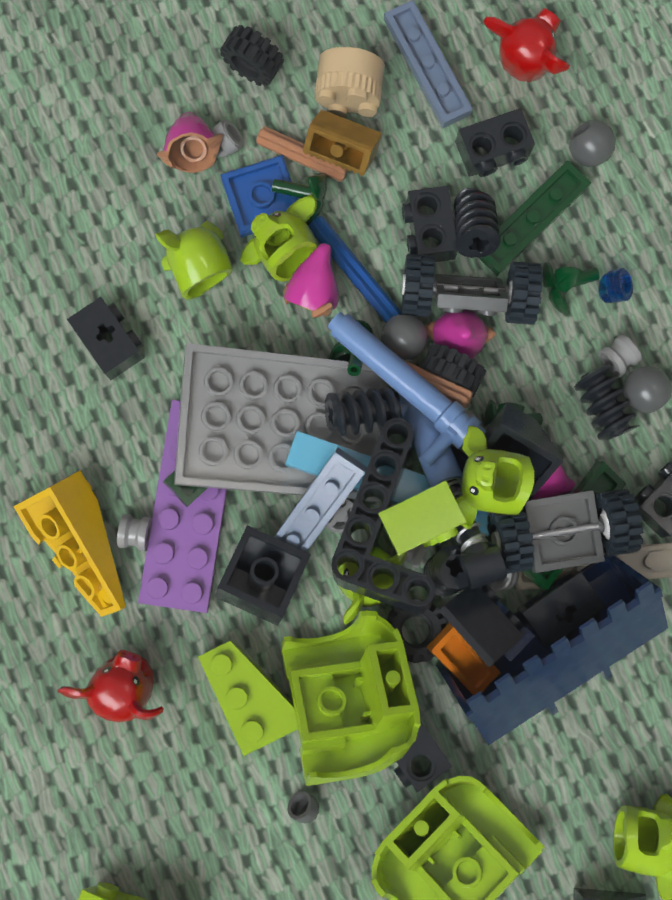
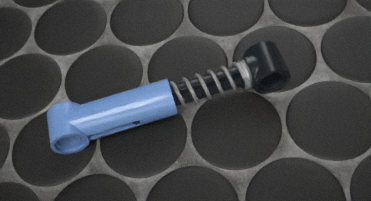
[398,393,507,590]

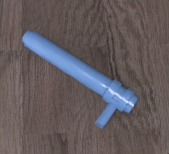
[328,312,487,468]

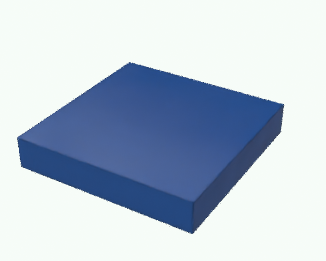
[220,155,298,238]

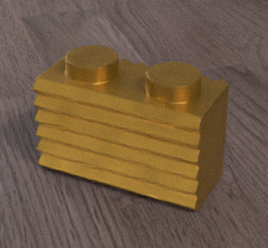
[303,110,382,176]

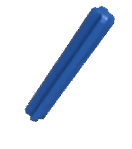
[309,216,402,323]

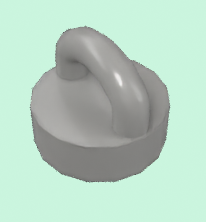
[213,119,244,157]

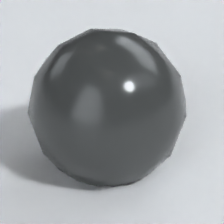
[569,119,616,167]
[381,315,428,360]
[623,366,672,413]

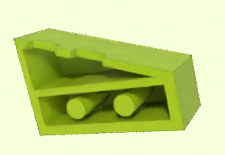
[378,480,466,555]
[198,640,298,756]

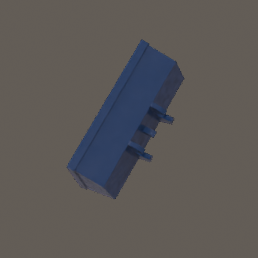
[436,554,668,745]

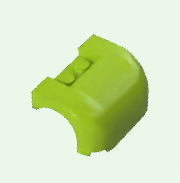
[281,610,421,786]
[371,775,546,900]

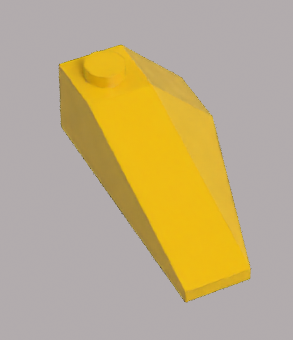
[13,470,126,617]

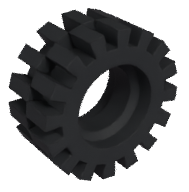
[220,25,284,87]
[420,344,486,397]
[386,599,447,663]

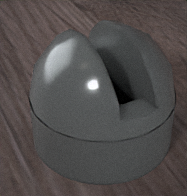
[288,791,319,824]

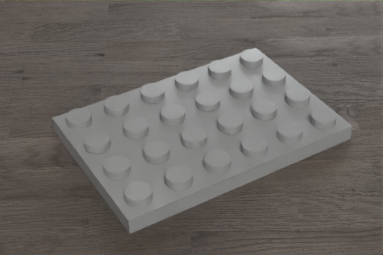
[174,343,389,502]

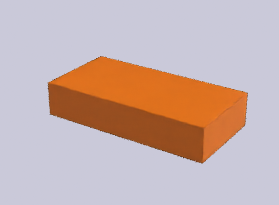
[426,623,501,695]

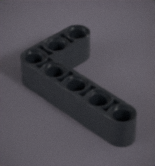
[331,418,436,614]

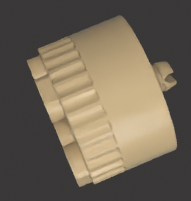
[314,47,385,118]

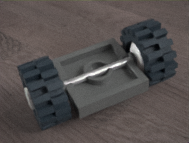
[402,254,543,325]
[487,489,644,574]

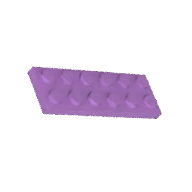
[138,400,228,613]

